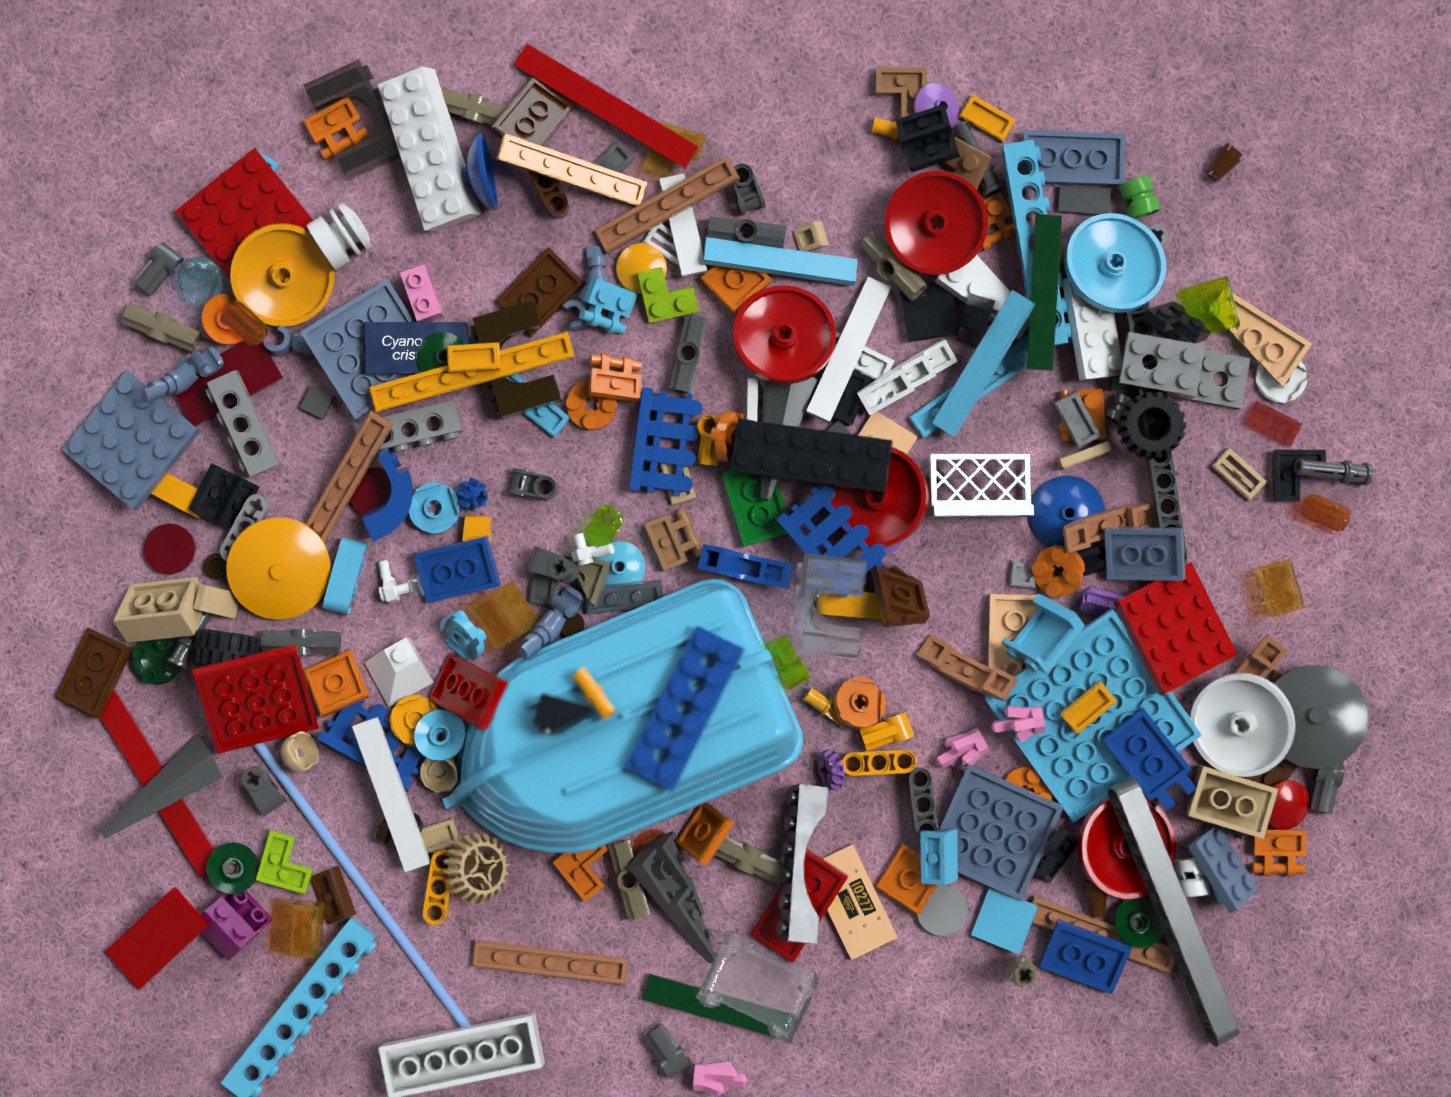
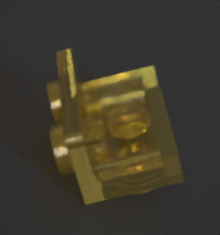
[1254,558,1305,618]

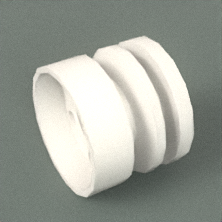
[307,202,373,271]

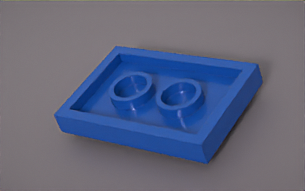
[413,535,501,603]
[1039,919,1131,994]

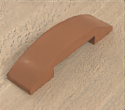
[1063,502,1157,553]
[917,634,1018,701]
[1233,634,1288,678]

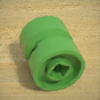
[1118,175,1161,220]

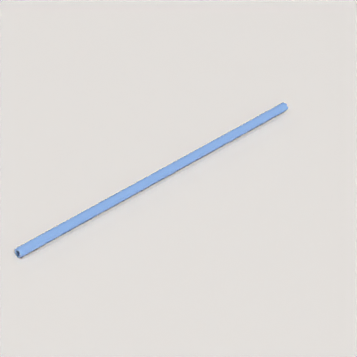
[253,743,471,1027]

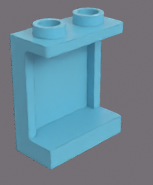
[1002,593,1085,674]

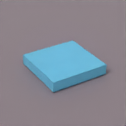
[971,887,1038,955]

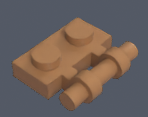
[644,508,702,571]

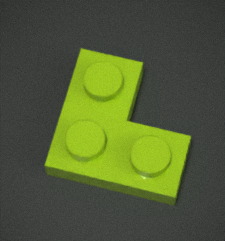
[637,267,699,323]
[256,830,314,894]

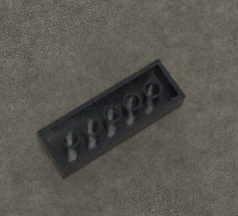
[730,418,894,494]

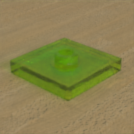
[1179,276,1240,335]

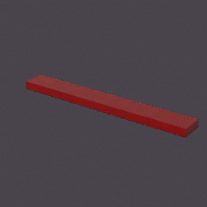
[513,43,699,170]
[101,689,215,878]

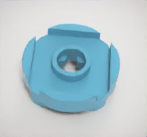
[409,482,461,534]
[440,610,487,661]

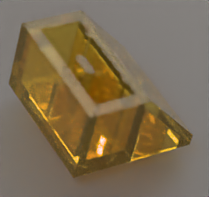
[468,581,540,651]
[270,898,325,958]

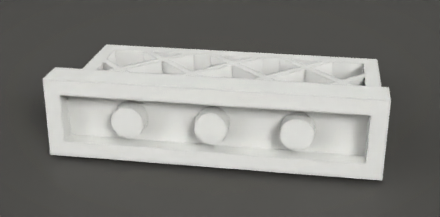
[927,454,1034,517]

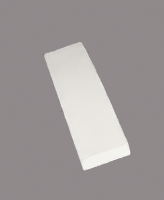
[857,338,958,415]

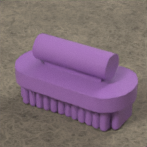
[1079,587,1124,616]

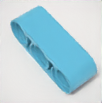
[323,537,368,615]

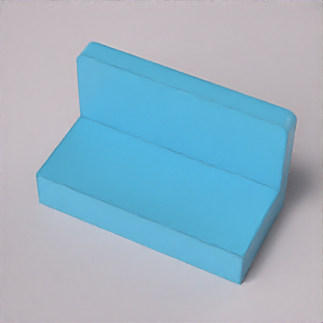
[921,829,958,885]

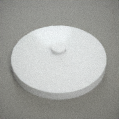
[1190,673,1295,777]

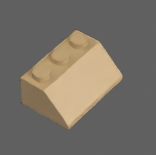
[113,577,202,643]

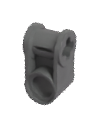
[732,163,766,215]
[508,468,559,500]
[526,546,579,583]
[242,766,287,816]

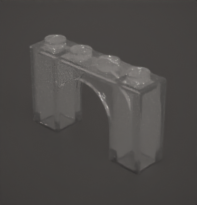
[792,553,867,661]

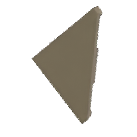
[564,552,611,608]

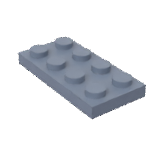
[1021,130,1126,186]

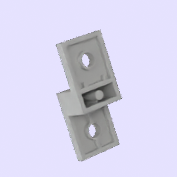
[1119,332,1250,409]

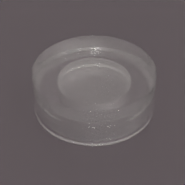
[408,572,425,598]

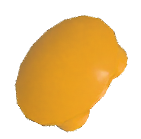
[616,243,667,294]

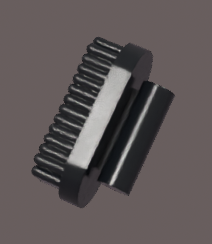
[1060,545,1106,577]

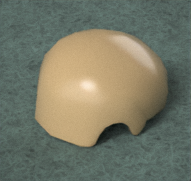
[281,731,319,773]
[420,758,459,793]

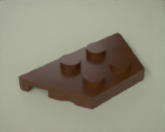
[871,565,930,627]

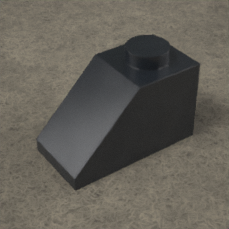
[958,293,995,347]
[532,693,595,736]

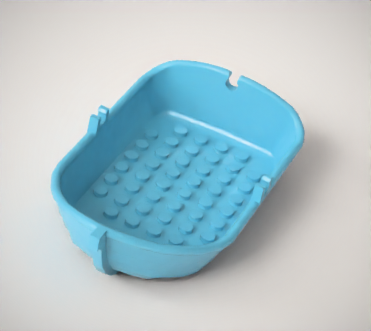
[442,579,803,853]

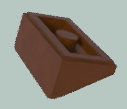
[311,866,357,925]

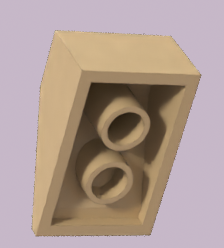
[1184,765,1278,839]

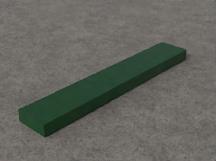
[1026,214,1062,371]
[643,973,799,1042]

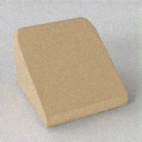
[792,221,829,252]

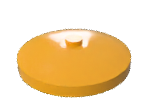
[230,223,334,327]
[226,517,331,620]

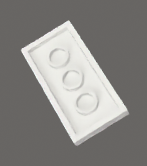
[1062,278,1122,381]

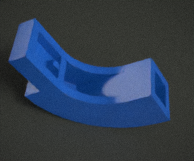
[362,447,413,542]
[698,544,794,589]

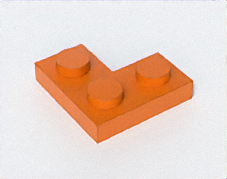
[552,845,609,902]

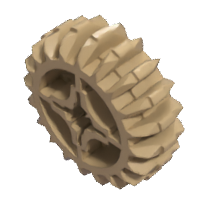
[443,833,512,903]

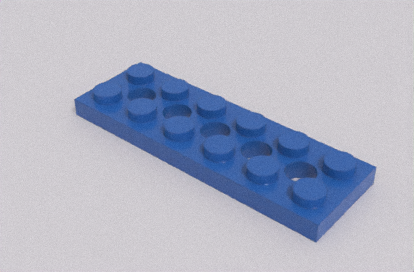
[625,626,745,792]

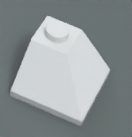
[364,637,434,707]

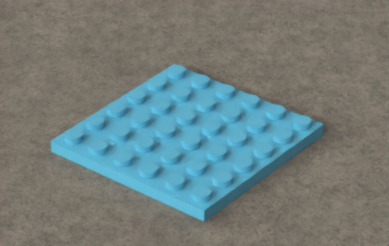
[984,608,1202,823]

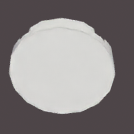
[1255,362,1307,403]

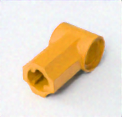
[697,415,721,466]
[859,712,914,751]

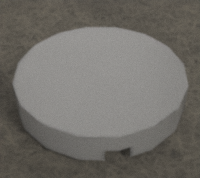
[917,885,968,936]

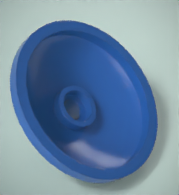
[463,133,498,211]
[1029,476,1105,550]

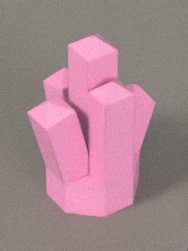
[991,705,1046,742]
[937,728,990,769]
[693,1062,747,1097]

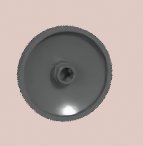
[1274,665,1368,769]

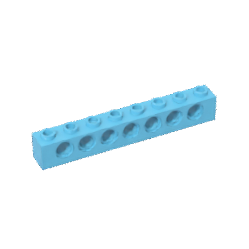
[1001,140,1071,347]
[221,916,377,1097]

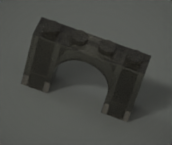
[304,59,401,181]

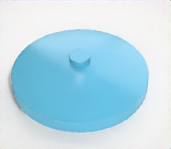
[1064,213,1166,313]

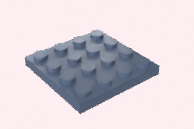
[299,279,415,420]
[62,370,201,511]
[939,764,1064,901]

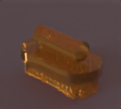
[221,300,268,346]
[1301,494,1351,532]

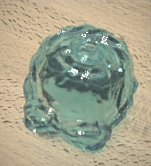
[177,257,223,305]

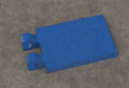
[1102,707,1197,810]

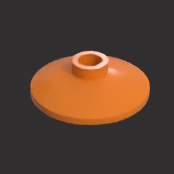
[201,294,252,345]

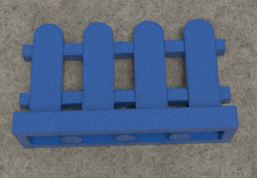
[629,387,703,496]
[777,486,886,598]
[317,700,423,792]

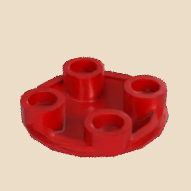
[1268,780,1310,830]

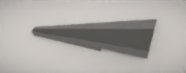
[759,377,817,502]
[101,734,223,839]
[627,831,720,963]

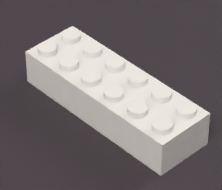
[378,67,481,231]
[379,1012,545,1097]

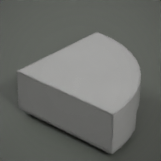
[1009,560,1035,588]

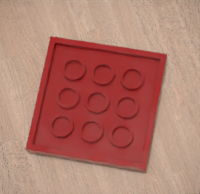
[175,148,313,280]
[1113,562,1237,696]
[193,644,319,754]

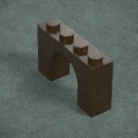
[470,301,562,419]

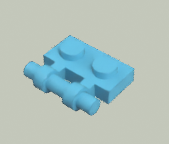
[579,277,638,334]

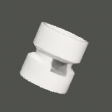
[1174,857,1211,897]

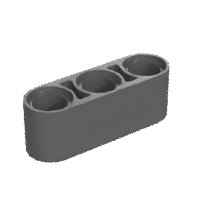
[907,767,939,840]

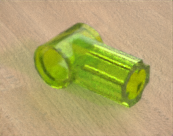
[766,635,812,690]

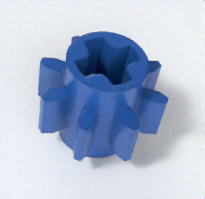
[456,477,488,511]

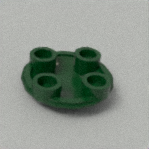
[131,638,180,685]

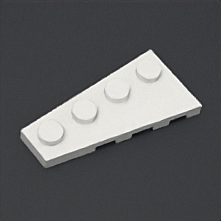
[935,255,1029,340]

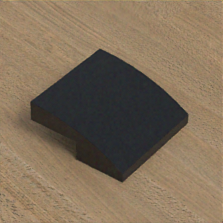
[895,104,960,173]
[900,283,959,342]
[188,463,260,529]

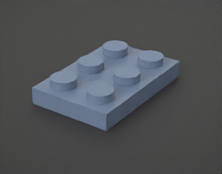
[1105,527,1185,581]
[1188,824,1258,913]

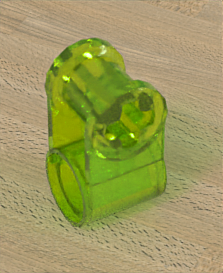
[583,505,623,548]

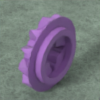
[816,749,845,791]

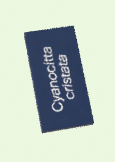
[364,322,468,374]

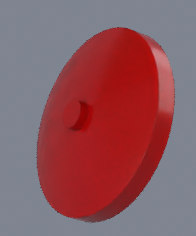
[884,171,988,275]
[733,285,836,384]
[828,447,929,548]
[1077,798,1176,899]

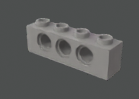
[206,370,281,477]
[354,400,463,458]

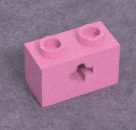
[400,265,444,322]

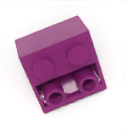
[201,891,273,961]

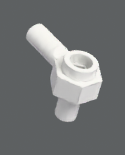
[571,533,614,566]
[378,561,413,604]

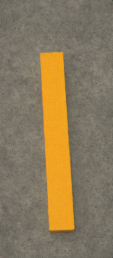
[369,332,575,413]

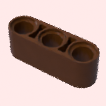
[527,170,570,219]

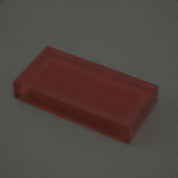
[1244,401,1303,446]

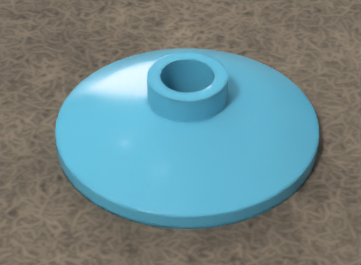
[596,541,646,585]
[414,710,466,761]

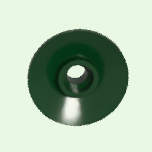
[417,332,465,372]
[207,842,259,894]
[1115,897,1164,949]

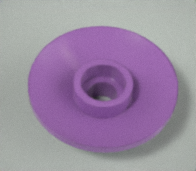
[914,83,959,128]

